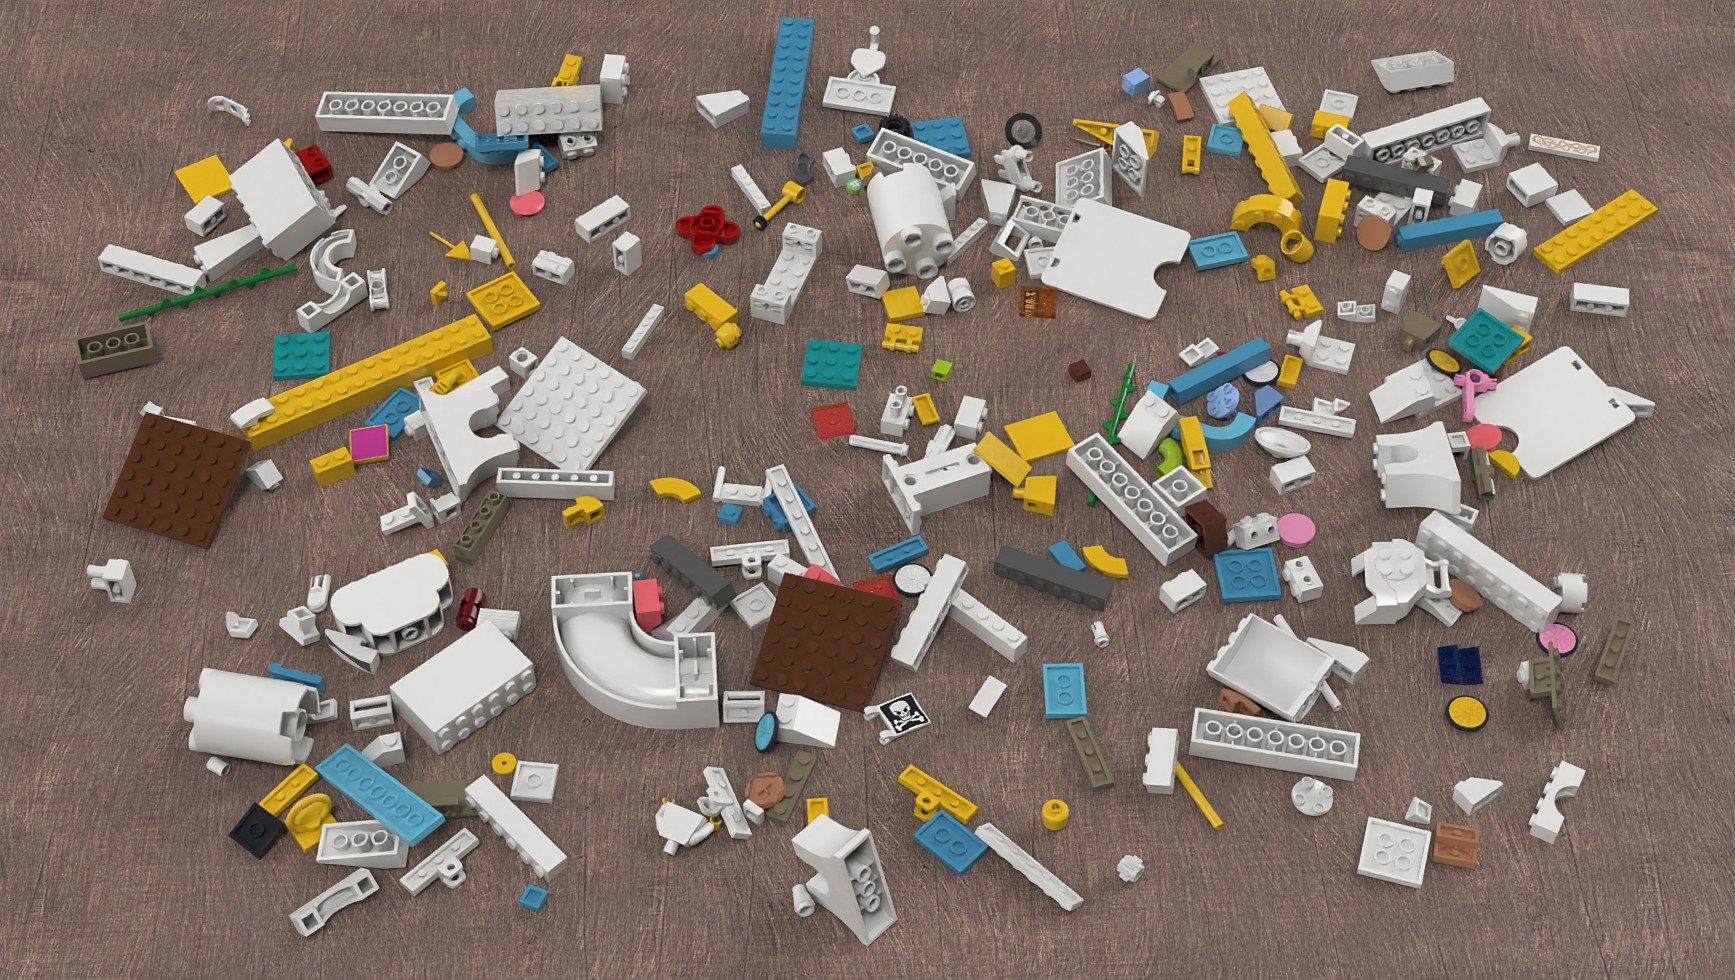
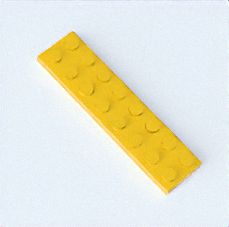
[1532,189,1658,274]

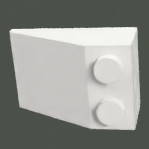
[369,141,431,200]
[1477,285,1538,333]
[1369,366,1435,425]
[1117,390,1181,461]
[775,693,841,749]

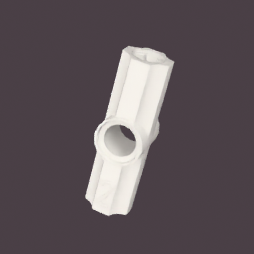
[346,177,393,215]
[924,424,956,459]

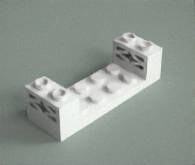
[1353,147,1442,232]
[750,222,822,325]

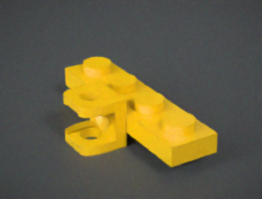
[898,765,978,825]

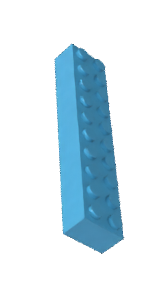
[761,17,815,150]

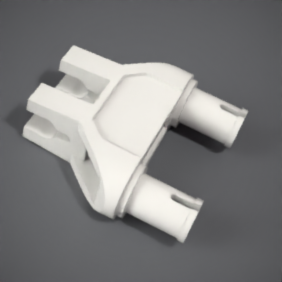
[994,145,1042,193]

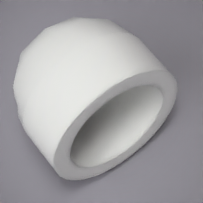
[1028,236,1043,249]

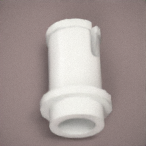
[1091,621,1110,648]

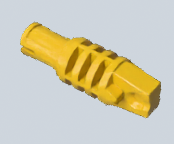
[429,368,461,395]

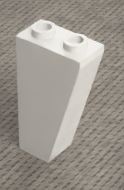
[193,224,264,282]

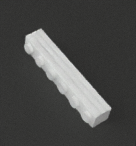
[731,164,771,216]
[942,217,988,267]
[622,304,665,360]

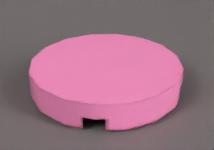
[1278,513,1316,548]

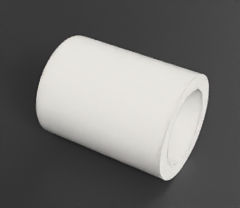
[207,756,231,777]

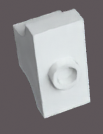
[279,606,320,646]

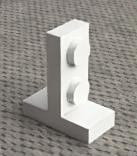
[380,491,434,535]

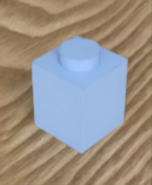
[1122,68,1150,98]

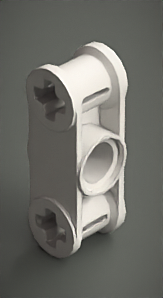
[367,268,390,312]

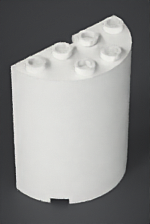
[1206,613,1335,723]

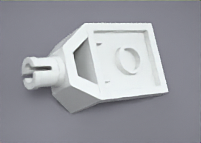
[1451,123,1520,173]
[1286,320,1355,375]

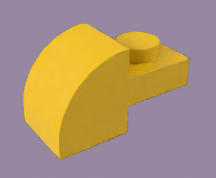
[562,496,605,529]

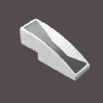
[325,629,381,674]

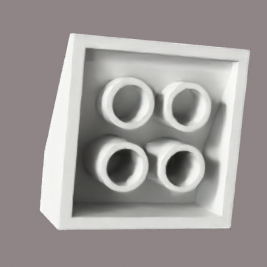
[1111,121,1149,198]

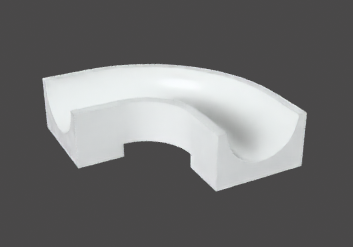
[551,572,720,729]

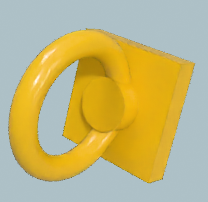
[284,793,337,854]

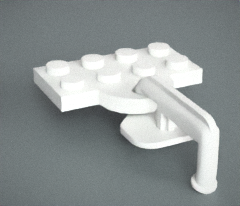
[823,26,896,117]

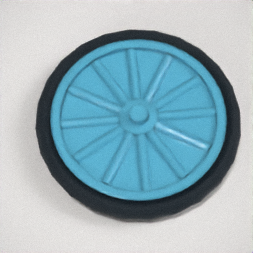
[754,711,779,753]

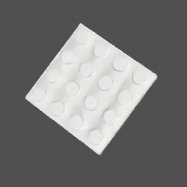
[1199,66,1286,127]

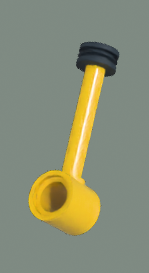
[753,181,806,231]

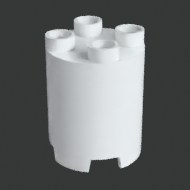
[867,163,955,279]
[184,668,319,766]

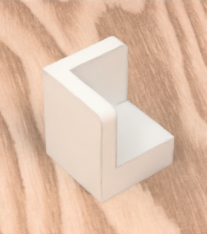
[1447,431,1471,460]

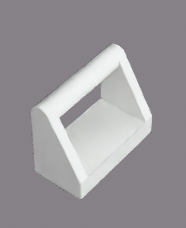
[989,219,1031,261]
[723,691,765,723]
[350,694,395,731]

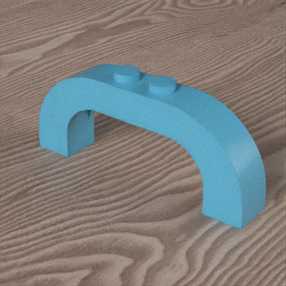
[449,88,519,164]
[1146,380,1256,451]

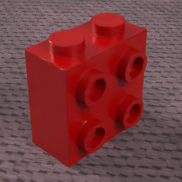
[294,144,333,185]

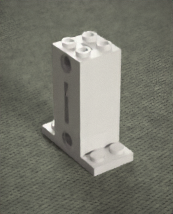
[882,443,992,536]

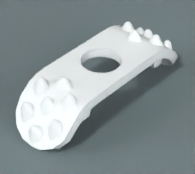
[208,96,251,126]

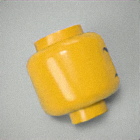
[715,322,742,349]
[1041,799,1069,831]

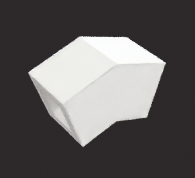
[140,401,165,416]

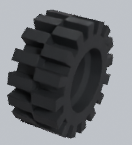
[879,114,910,138]

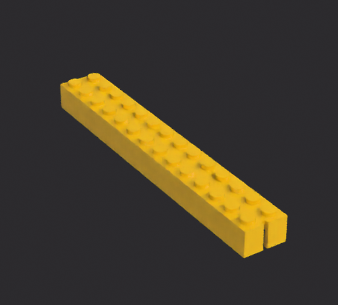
[241,314,493,451]

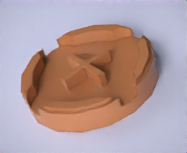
[429,143,464,171]
[1356,215,1392,251]
[1449,579,1482,612]
[745,772,786,809]

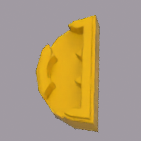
[1488,450,1520,480]

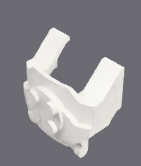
[1351,539,1452,625]

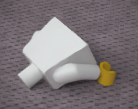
[655,798,722,856]

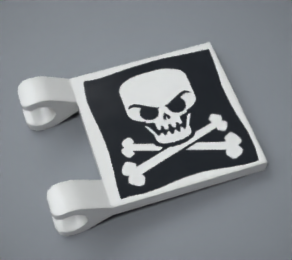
[863,692,931,745]

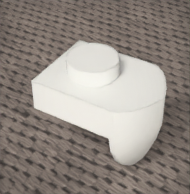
[226,612,258,638]

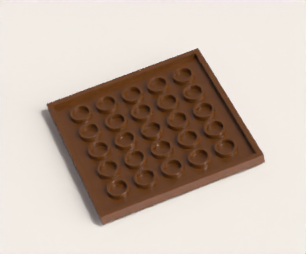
[103,412,252,550]
[750,572,900,714]

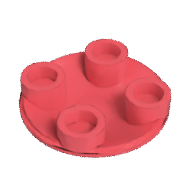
[510,191,545,216]
[1466,424,1502,452]

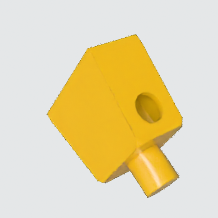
[1013,476,1057,516]

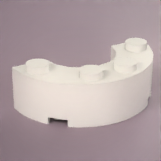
[310,229,357,295]

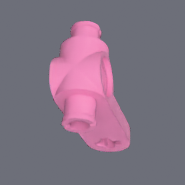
[1454,369,1497,423]

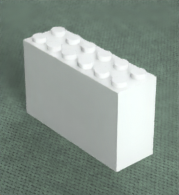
[494,84,603,136]
[229,138,336,261]
[390,619,537,755]

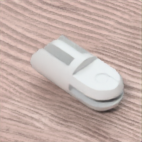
[307,574,331,613]

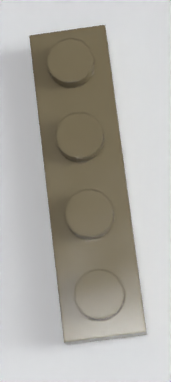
[1593,616,1636,687]
[1065,716,1114,791]
[767,750,818,826]

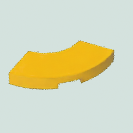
[650,478,702,504]
[1082,545,1128,578]

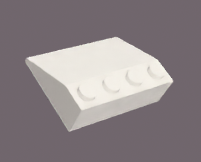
[1371,50,1454,93]
[1055,147,1112,215]

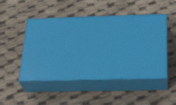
[1048,540,1086,572]

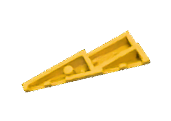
[1073,119,1160,162]

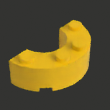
[1230,194,1303,240]

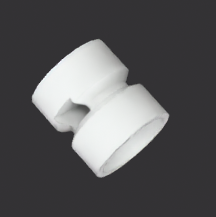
[946,278,976,312]

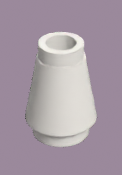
[792,884,815,917]

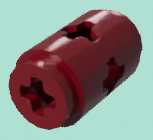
[455,588,486,632]

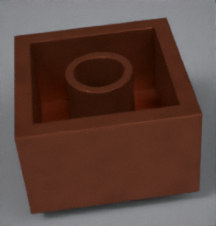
[1185,499,1229,557]

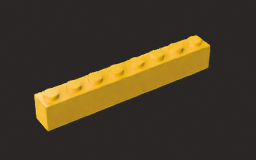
[1228,91,1305,206]

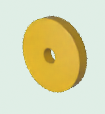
[492,752,517,775]

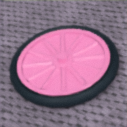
[1536,622,1578,657]

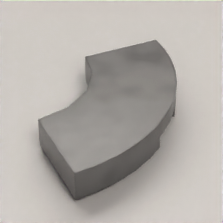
[792,150,815,188]

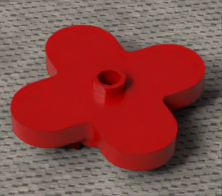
[675,205,740,254]

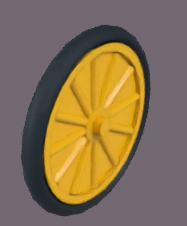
[1426,349,1461,376]
[1445,695,1489,732]

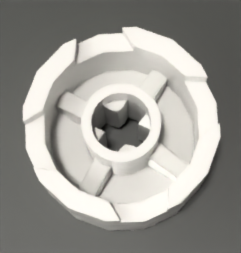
[1485,223,1527,265]
[1552,573,1587,613]

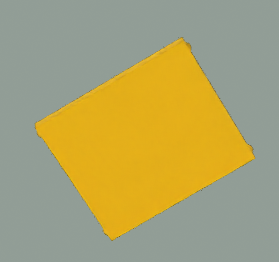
[174,155,233,205]
[1004,411,1075,463]
[973,431,1032,487]

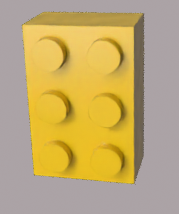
[1314,178,1351,244]

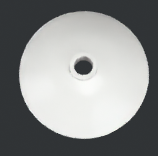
[1255,427,1311,459]

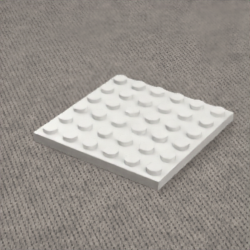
[494,336,648,470]

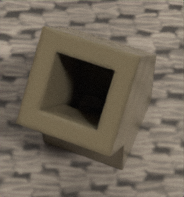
[1411,154,1434,172]

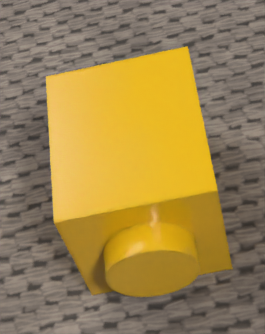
[991,257,1016,290]

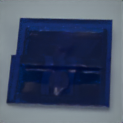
[1437,645,1484,685]

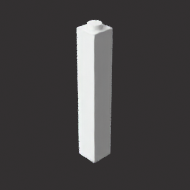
[404,365,511,442]

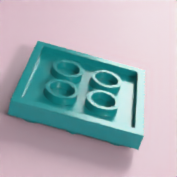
[1447,307,1525,375]
[272,331,331,381]
[801,339,863,391]

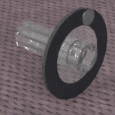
[1005,113,1042,149]

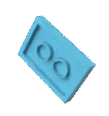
[1187,231,1249,271]
[1042,663,1087,719]

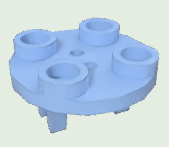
[1207,383,1239,419]

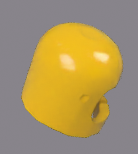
[1281,230,1314,264]

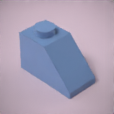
[1253,385,1284,428]

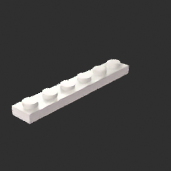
[974,823,1084,911]

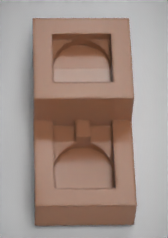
[1166,91,1194,123]
[1219,688,1261,717]

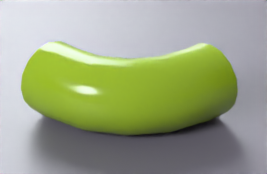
[1155,438,1183,479]

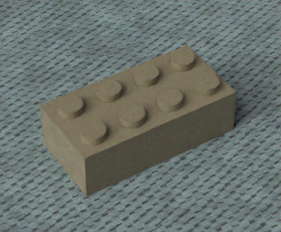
[73,321,157,379]

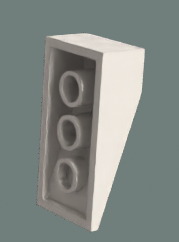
[316,820,409,869]

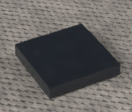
[228,802,287,860]

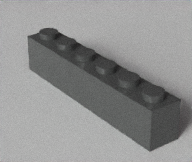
[1341,155,1452,206]
[649,534,736,610]
[994,545,1114,612]

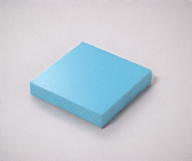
[1206,124,1244,157]

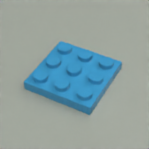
[910,117,971,158]
[475,133,529,154]
[1213,548,1282,603]

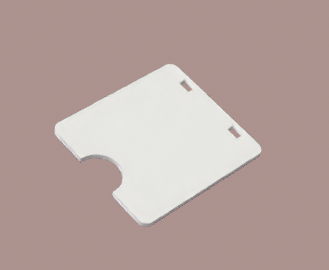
[1041,198,1191,321]
[1473,346,1635,480]

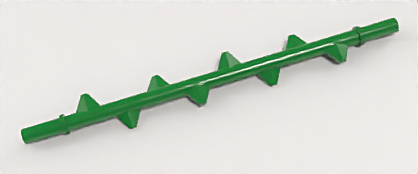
[118,264,297,322]
[1087,363,1136,507]

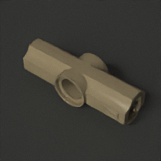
[1470,446,1496,502]

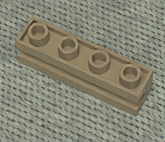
[453,489,509,565]

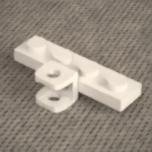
[710,539,790,580]
[697,766,752,840]
[399,828,480,896]

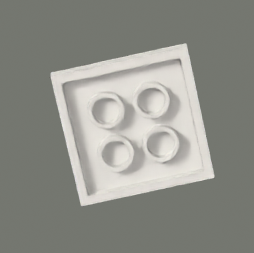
[1384,358,1462,419]
[1357,817,1432,889]

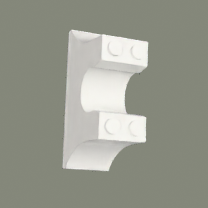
[419,387,520,503]
[1372,421,1461,515]
[791,814,898,947]

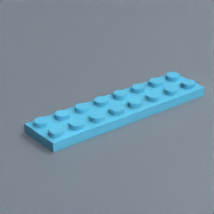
[314,743,446,847]

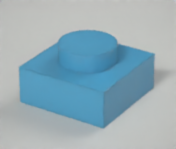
[851,123,874,144]
[417,468,444,487]
[718,503,743,527]
[519,884,549,913]

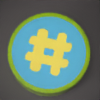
[846,178,861,195]

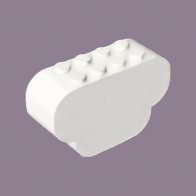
[331,553,454,656]

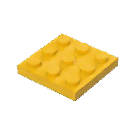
[466,271,541,331]

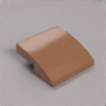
[1432,822,1479,870]

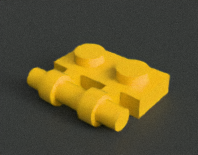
[1279,284,1324,320]
[882,323,923,354]

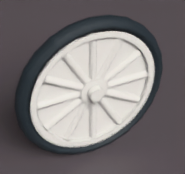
[1242,359,1281,386]
[892,563,933,597]

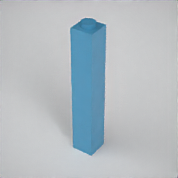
[1394,209,1504,252]
[1168,337,1271,406]

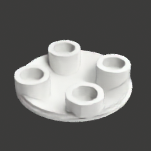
[1291,777,1333,816]

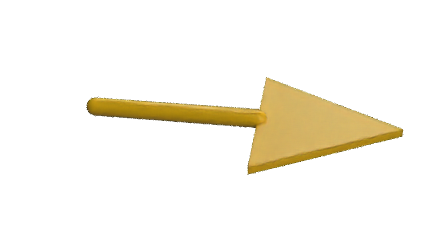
[429,232,474,261]

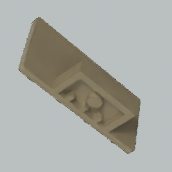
[1157,43,1222,93]
[1529,641,1567,730]
[401,779,480,819]

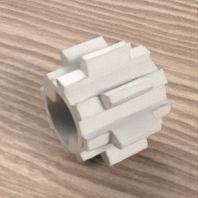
[1117,855,1145,882]

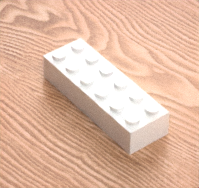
[866,128,976,201]

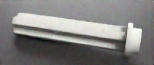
[849,435,909,458]

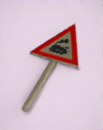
[1069,136,1113,153]

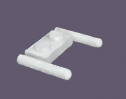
[712,466,772,506]

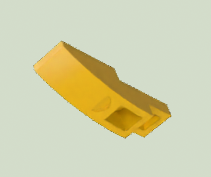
[551,54,583,87]
[1178,416,1213,489]

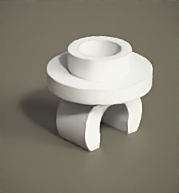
[1148,90,1165,109]

